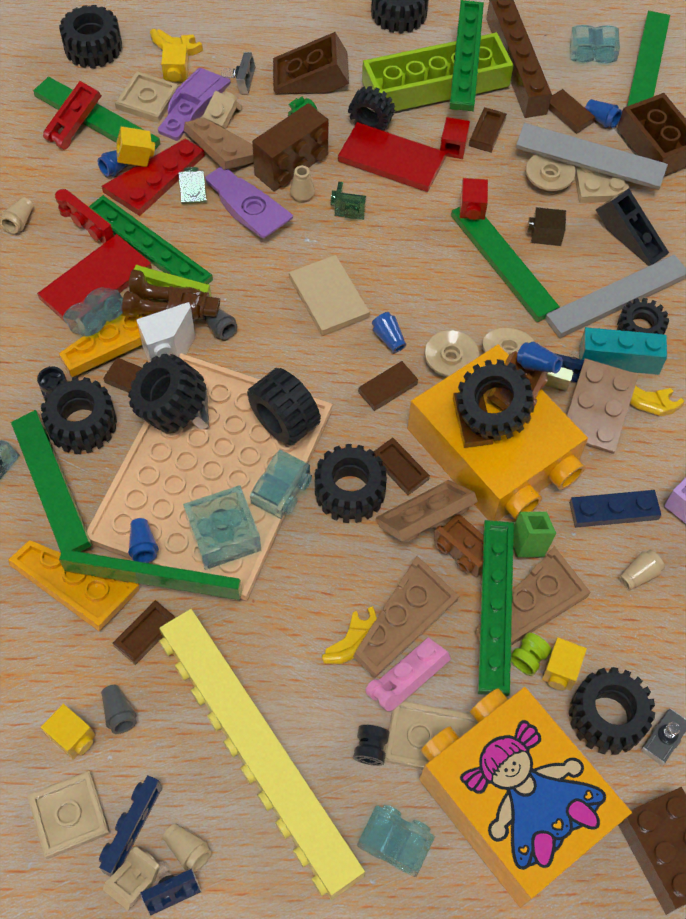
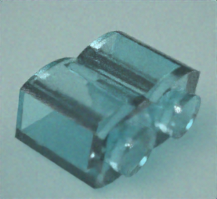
[570,25,620,63]
[63,287,123,336]
[250,450,312,519]
[357,805,435,877]

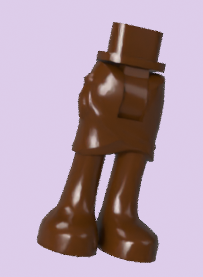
[122,269,220,319]

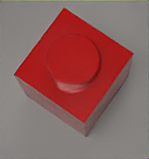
[440,117,470,159]
[460,178,488,220]

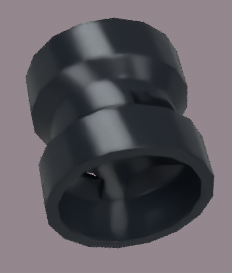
[37,366,66,397]
[353,725,390,766]

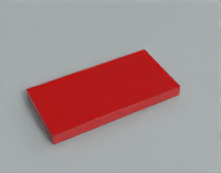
[338,122,446,192]
[37,234,152,329]

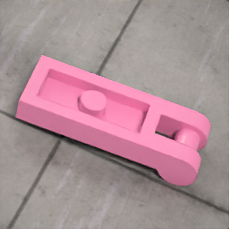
[366,637,451,711]

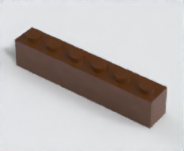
[486,0,552,118]

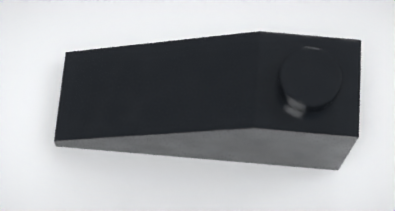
[596,189,669,266]

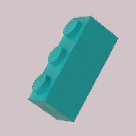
[579,327,667,375]

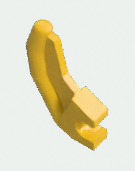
[150,28,203,56]
[630,385,685,416]
[322,606,377,665]

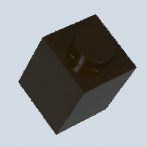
[527,207,566,246]

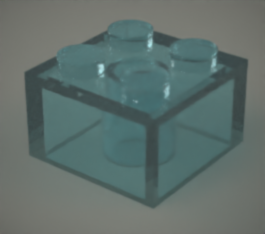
[183,485,261,570]

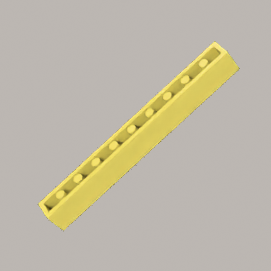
[159,609,365,901]

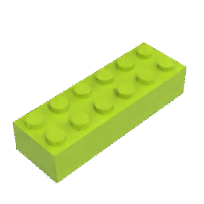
[362,32,513,112]

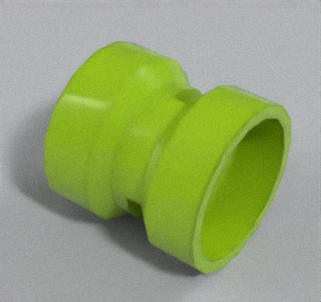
[511,632,552,676]

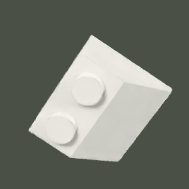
[136,302,195,362]

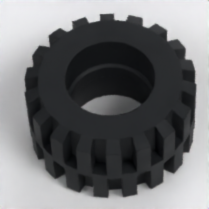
[371,0,429,33]
[59,5,122,68]
[128,353,207,432]
[457,359,534,440]
[247,368,321,445]
[41,377,117,454]
[315,444,387,523]
[569,667,656,755]

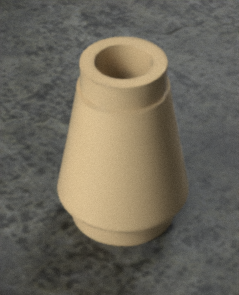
[290,165,315,202]
[0,198,33,234]
[619,549,665,590]
[162,824,211,872]

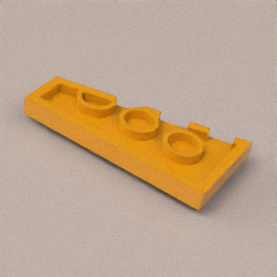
[59,299,151,377]
[8,540,139,631]

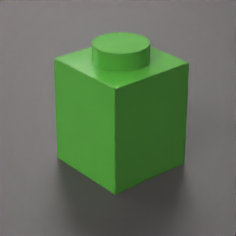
[513,512,556,557]

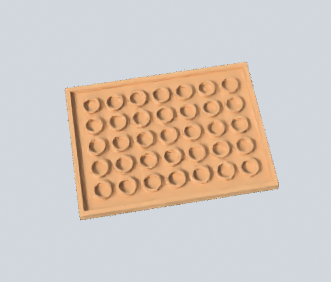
[87,353,332,601]

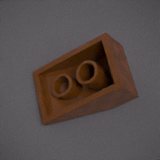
[273,32,349,93]

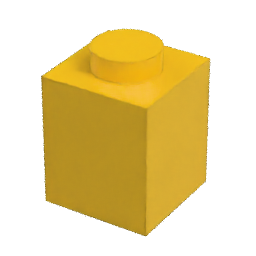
[161,44,189,82]
[116,127,155,167]
[542,637,587,691]
[40,703,95,760]

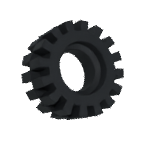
[348,86,395,131]
[617,298,669,334]

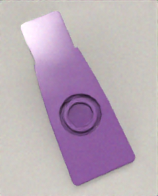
[158,68,231,141]
[205,166,293,238]

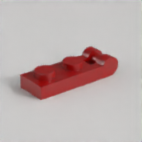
[43,81,102,150]
[55,189,114,244]

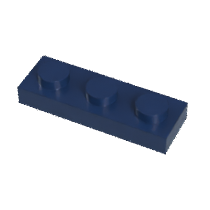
[569,490,661,528]
[99,775,162,877]

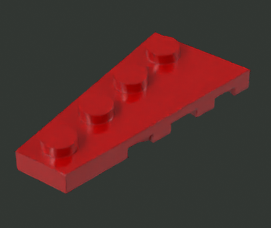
[101,138,205,216]

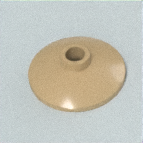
[526,154,576,191]
[482,328,535,355]
[425,330,479,377]

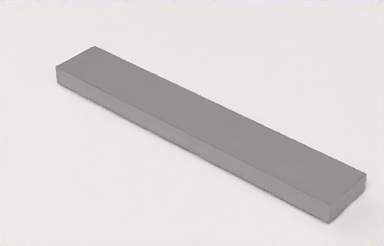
[516,123,668,190]
[545,255,686,339]

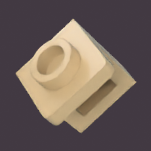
[203,90,242,129]
[103,846,160,911]

